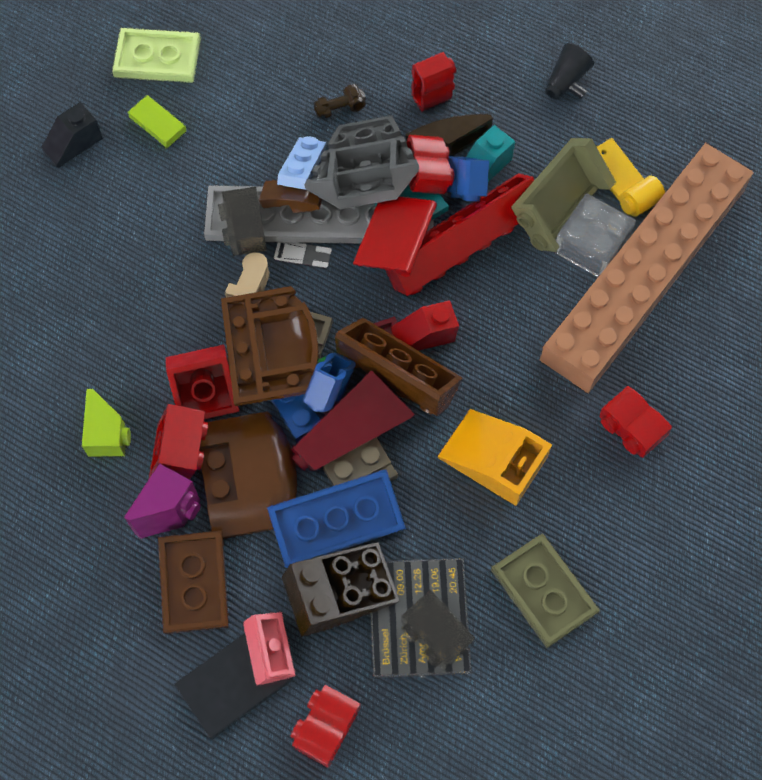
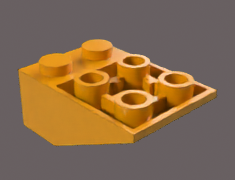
[438,409,552,506]

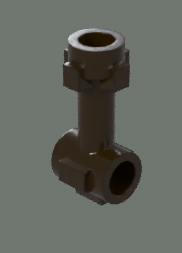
[313,84,366,118]

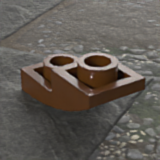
[259,180,322,213]

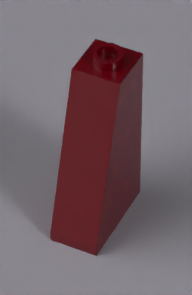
[290,370,414,471]

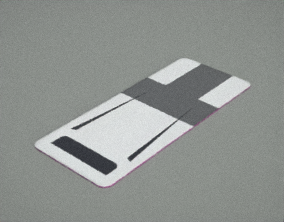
[274,242,331,268]

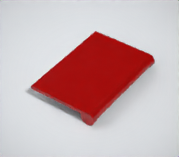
[353,197,437,277]

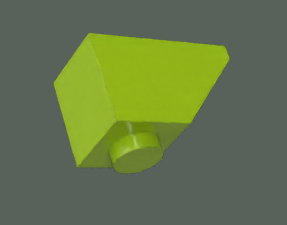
[82,389,131,457]

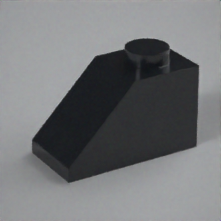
[41,102,103,168]

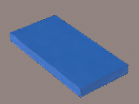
[267,469,406,568]

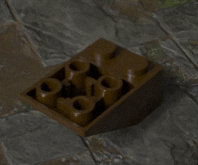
[282,542,400,637]

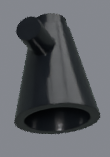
[545,43,594,100]

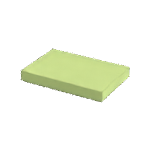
[112,28,201,82]

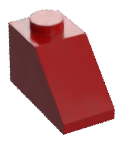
[390,300,459,351]

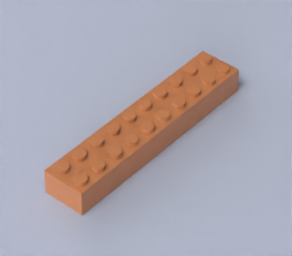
[540,143,754,394]

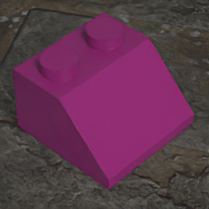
[124,463,201,538]

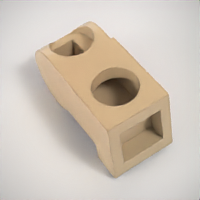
[225,252,270,297]

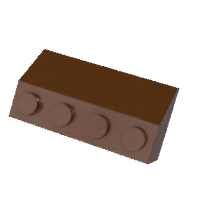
[335,317,463,416]

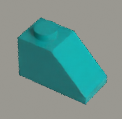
[466,125,515,182]

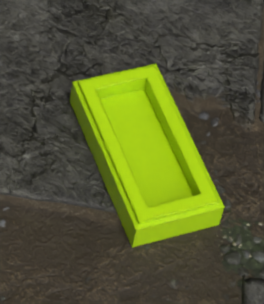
[128,95,187,148]

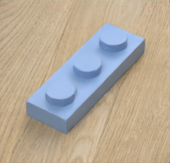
[277,137,326,190]

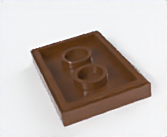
[158,531,229,634]

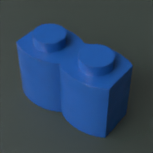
[446,156,489,201]
[303,353,356,412]

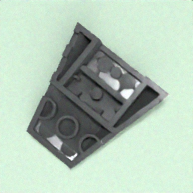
[304,115,420,209]

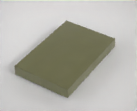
[491,533,600,648]

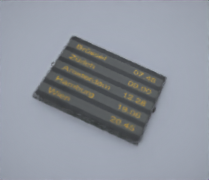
[371,558,471,678]

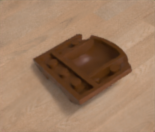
[221,286,319,406]
[199,411,297,539]

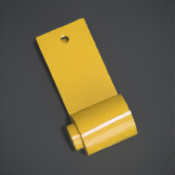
[597,138,665,217]

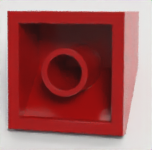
[166,344,239,419]
[148,404,208,480]

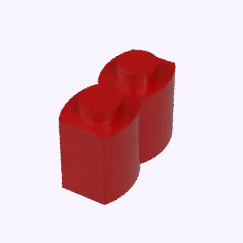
[411,52,456,112]
[406,135,454,194]
[599,386,672,458]
[290,685,361,768]

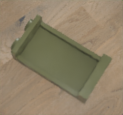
[511,138,616,252]

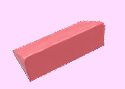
[244,612,296,685]

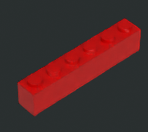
[385,173,534,296]

